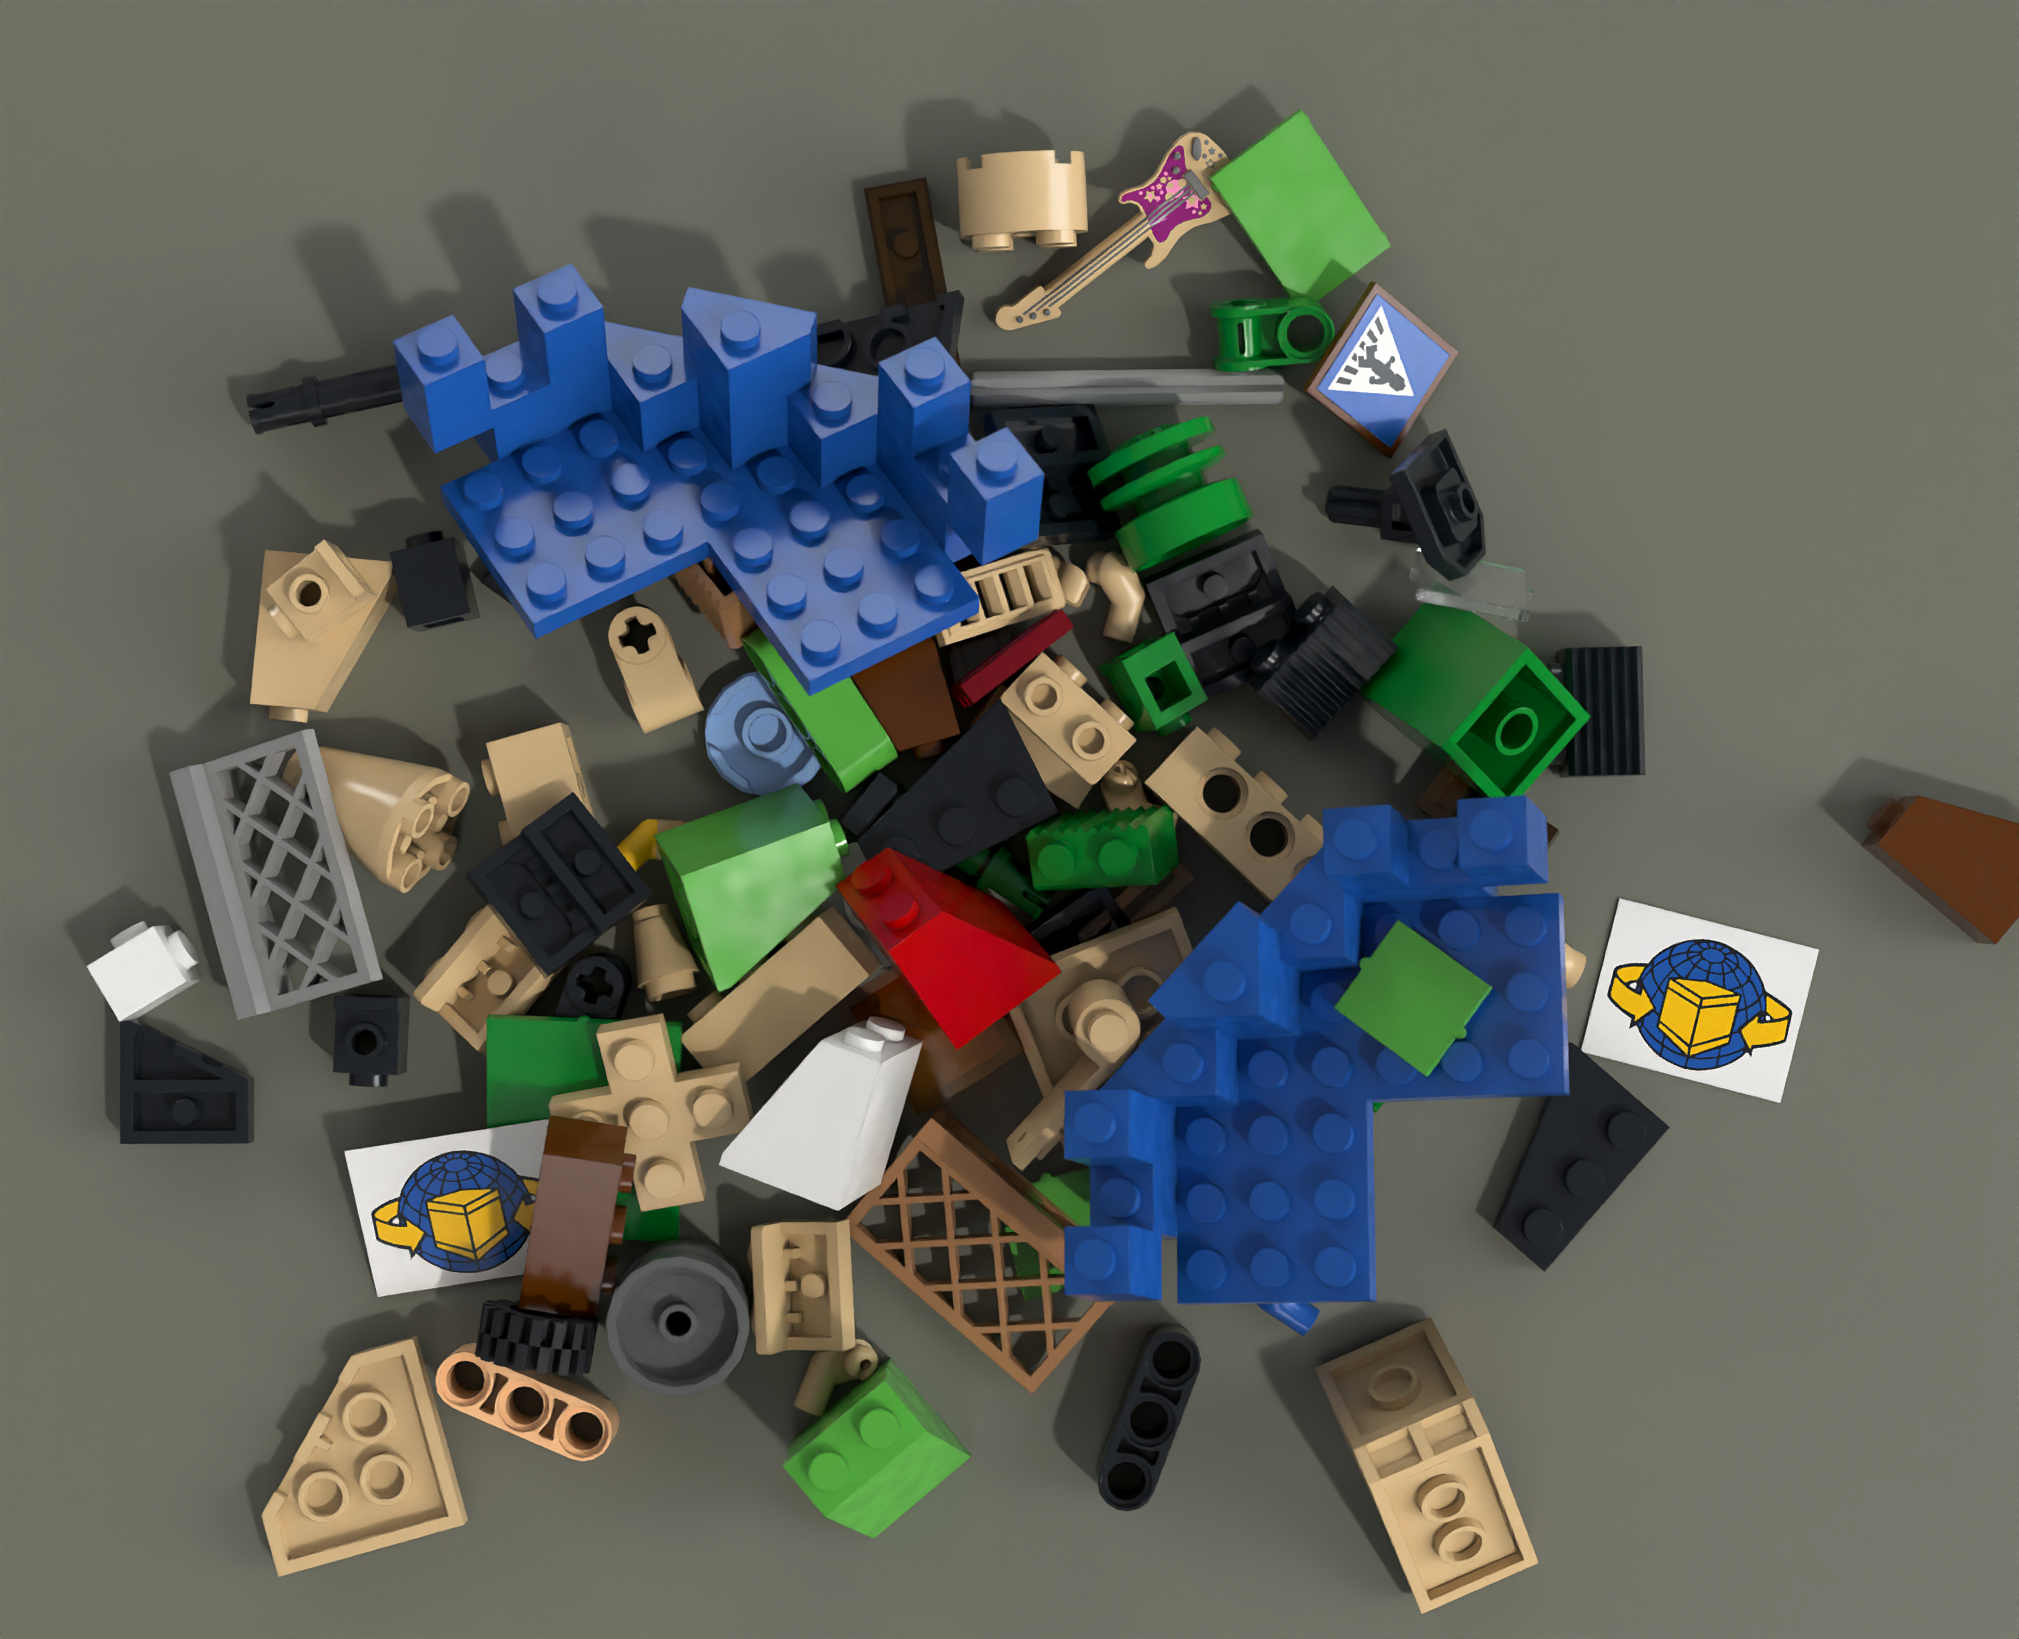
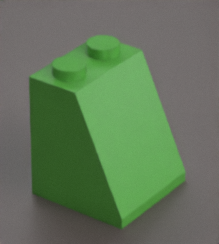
[654,783,849,992]
[782,1357,972,1539]

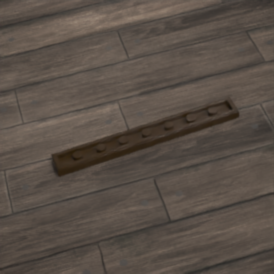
[864,177,1018,683]

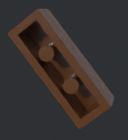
[518,1115,637,1319]

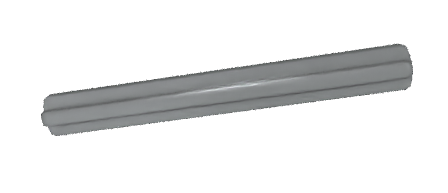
[970,368,1284,408]

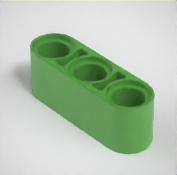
[741,627,898,794]

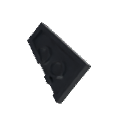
[857,698,1059,872]
[1493,1042,1670,1272]

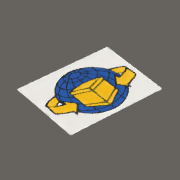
[1581,898,1819,1103]
[344,1119,549,1297]

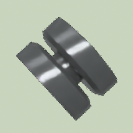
[605,1238,752,1397]

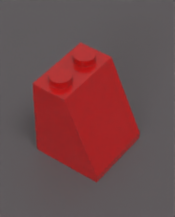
[836,847,1062,1050]

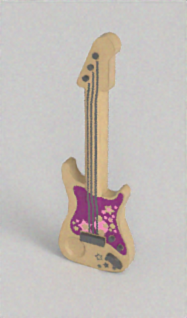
[995,132,1232,330]

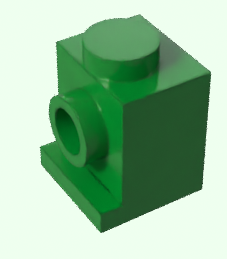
[1098,632,1208,737]

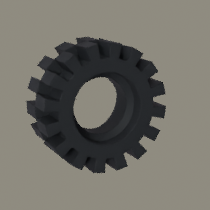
[475,1299,599,1376]

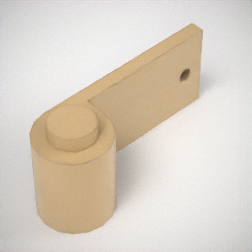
[1006,979,1141,1171]

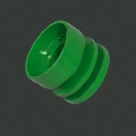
[1087,416,1254,573]

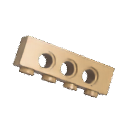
[1142,726,1323,903]

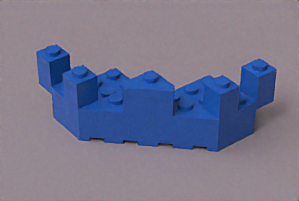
[393,264,1044,697]
[1064,795,1570,1305]

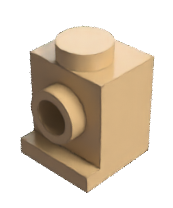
[265,539,377,644]

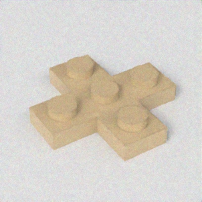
[548,1013,754,1212]

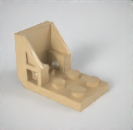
[1314,1317,1539,1614]

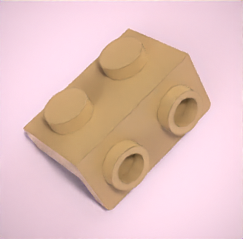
[1001,652,1136,785]
[413,905,569,1055]
[747,1219,856,1355]

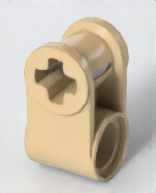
[608,606,704,734]

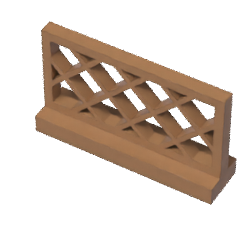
[845,1106,1115,1394]

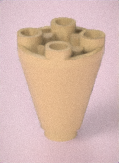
[282,746,470,893]

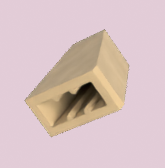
[250,550,398,723]

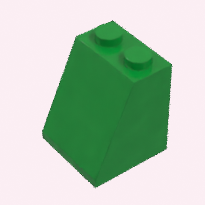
[1359,589,1591,798]

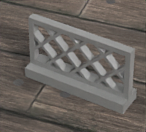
[169,729,383,1020]

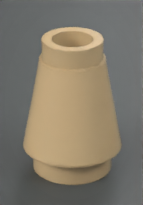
[632,904,700,1002]

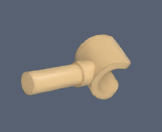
[1021,546,1090,608]

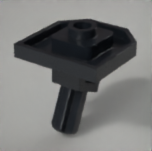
[1325,429,1486,581]

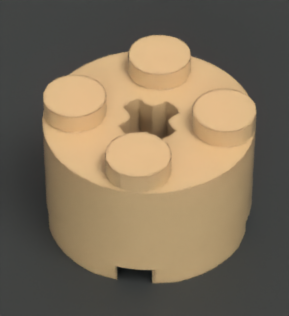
[956,150,1088,253]

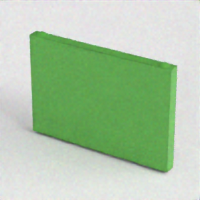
[1208,109,1391,301]

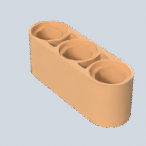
[435,1343,620,1461]

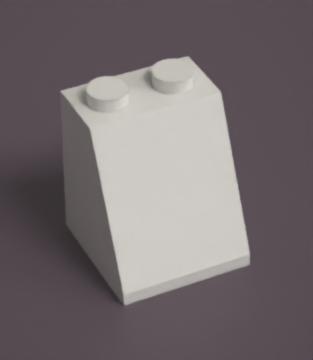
[719,1016,923,1211]

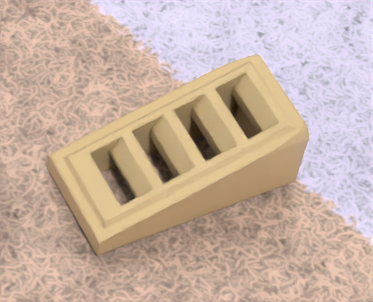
[935,547,1065,647]

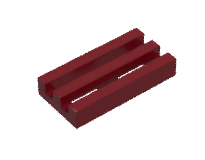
[949,609,1075,709]

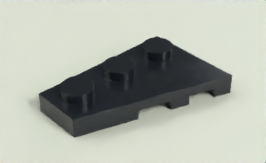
[817,290,965,376]

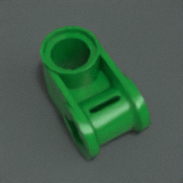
[1209,296,1335,372]

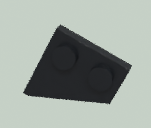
[120,1019,254,1144]

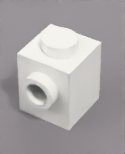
[87,921,202,1021]

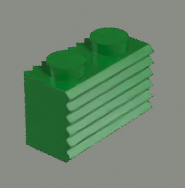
[1026,804,1179,891]

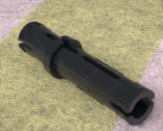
[247,364,403,435]

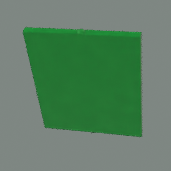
[486,1014,682,1241]

